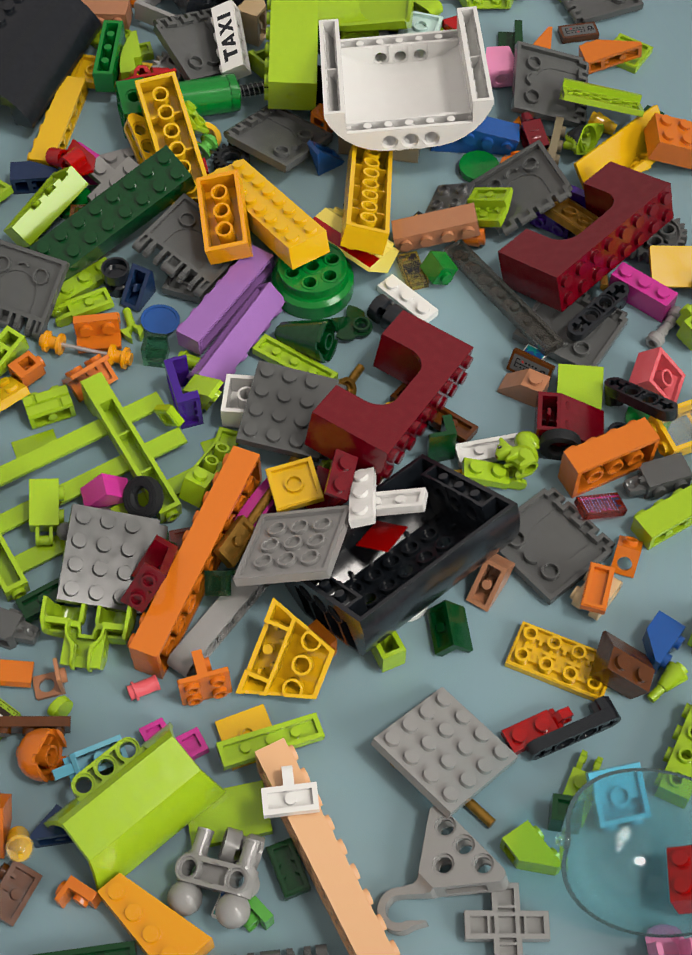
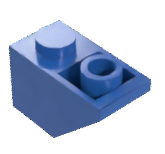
[642,610,686,674]

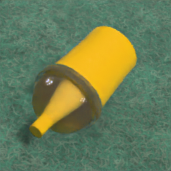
[5,826,34,862]

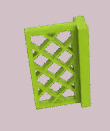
[559,78,644,117]

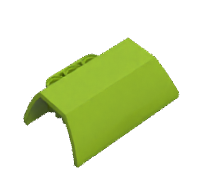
[44,722,226,891]

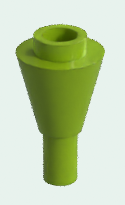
[646,661,688,703]

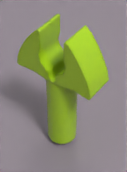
[121,307,145,344]

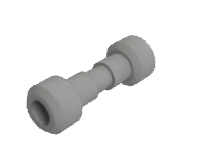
[645,306,682,349]

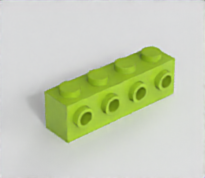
[653,703,692,808]

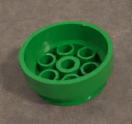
[272,242,354,320]

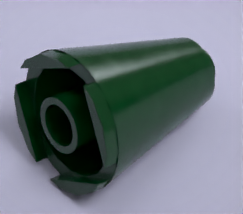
[274,319,338,363]

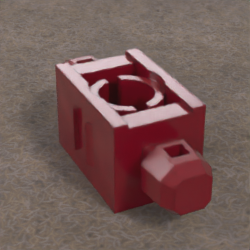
[520,112,550,150]

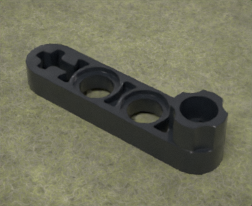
[566,281,629,342]
[604,377,678,422]
[525,696,621,760]

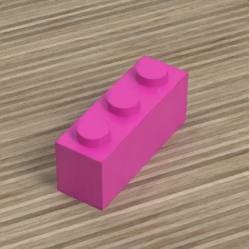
[609,262,678,323]

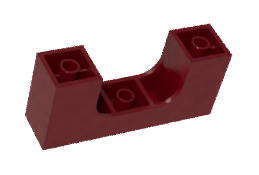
[498,161,673,312]
[304,310,474,485]

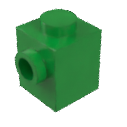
[420,251,458,285]

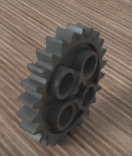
[630,214,687,264]

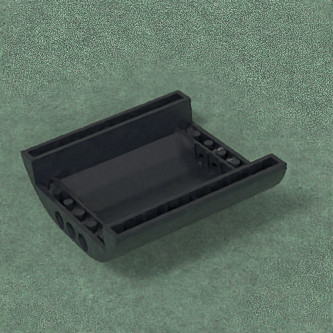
[0,0,102,128]

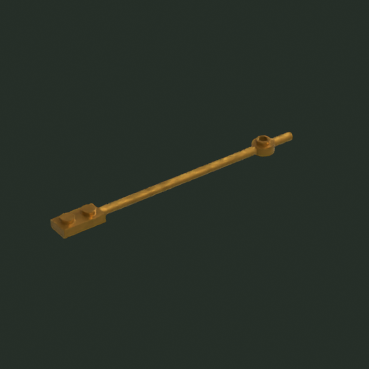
[213,364,365,568]

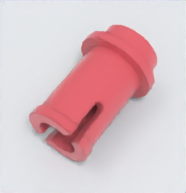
[126,674,161,701]

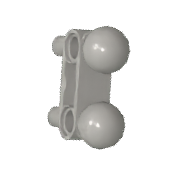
[167,827,262,929]

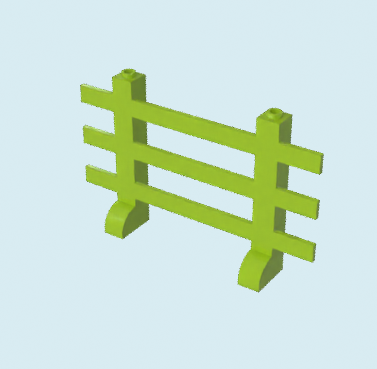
[0,372,193,602]

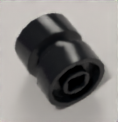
[101,257,130,298]
[367,294,408,330]

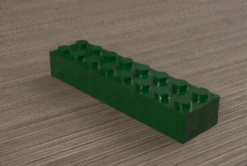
[29,145,196,281]

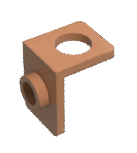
[33,658,68,701]

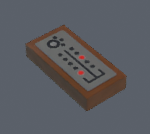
[557,22,599,44]
[506,348,556,380]

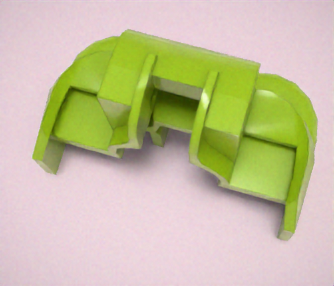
[40,596,137,672]

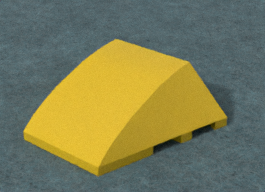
[235,597,336,699]

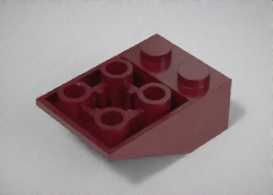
[534,391,604,447]

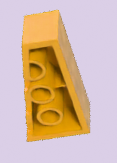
[97,873,215,955]

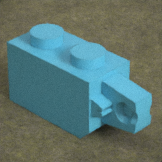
[51,734,129,781]

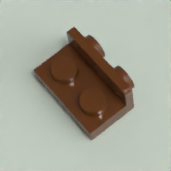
[0,859,43,927]

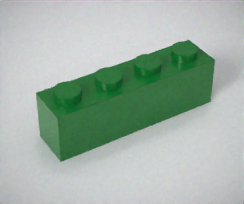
[92,20,126,92]

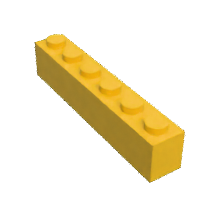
[27,76,89,169]

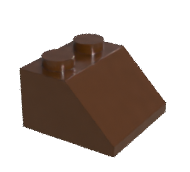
[590,630,655,699]

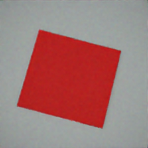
[356,521,408,552]

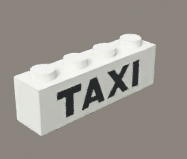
[210,0,252,80]

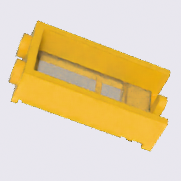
[648,399,692,457]

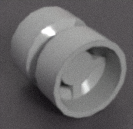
[218,827,265,868]

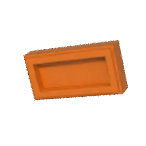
[580,562,615,615]

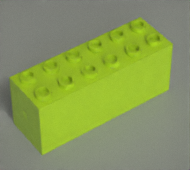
[264,0,318,110]

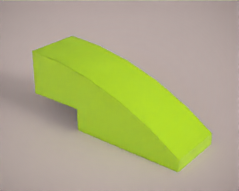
[120,31,143,80]

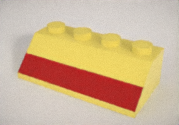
[313,207,399,273]

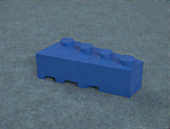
[430,116,520,155]

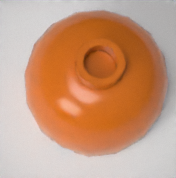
[16,728,67,782]

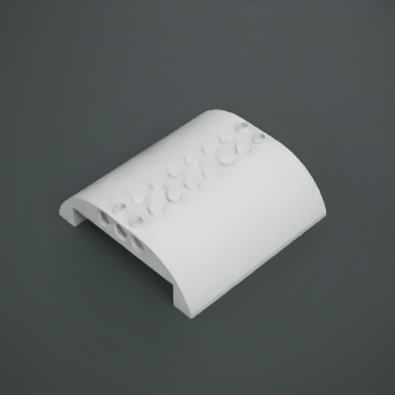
[319,6,494,151]

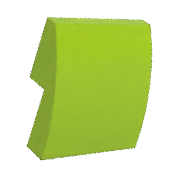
[467,187,513,227]
[556,364,604,410]

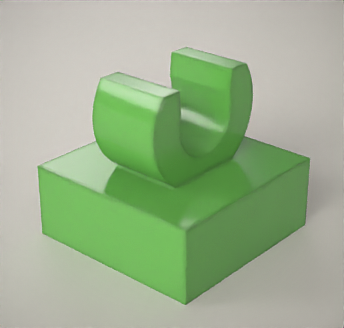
[243,896,274,933]

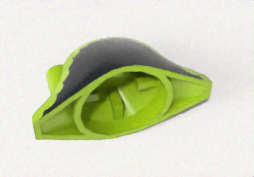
[563,123,605,155]

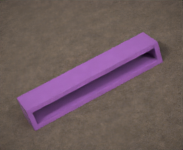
[176,245,274,356]
[187,282,285,391]

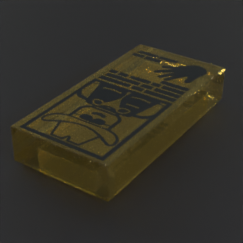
[396,251,429,290]

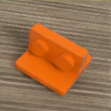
[73,312,122,354]
[62,353,118,402]
[177,649,232,706]

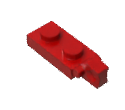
[501,706,574,755]

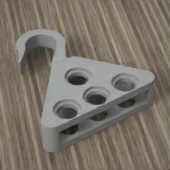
[377,806,509,936]

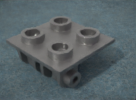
[425,182,475,213]

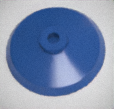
[140,304,180,335]

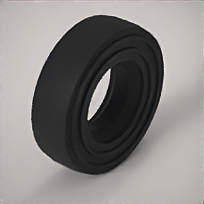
[539,428,581,461]
[123,476,164,518]

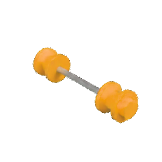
[39,330,134,369]

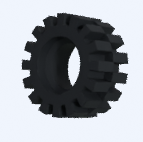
[213,143,250,170]

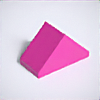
[80,473,128,508]

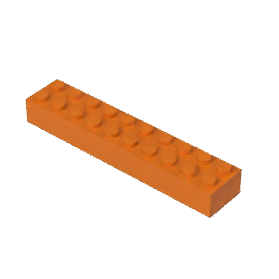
[128,445,262,679]

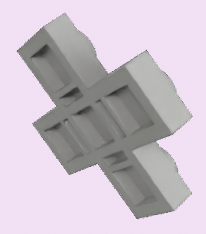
[87,156,139,202]
[463,882,551,955]

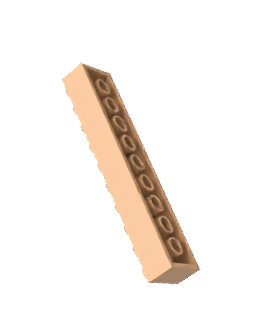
[255,738,400,955]

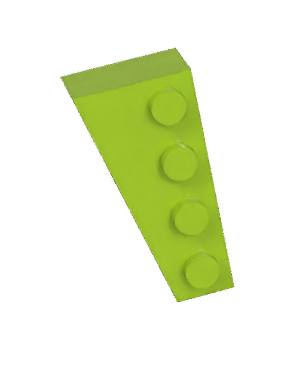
[3,166,89,247]

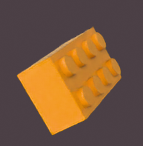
[195,169,253,265]

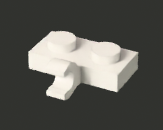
[261,765,320,819]

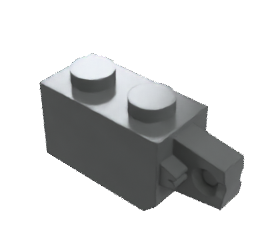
[623,452,692,499]
[0,607,41,650]

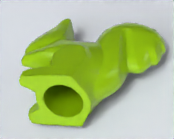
[495,431,540,480]

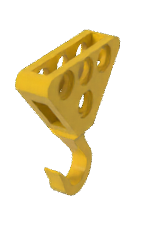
[124,113,222,165]

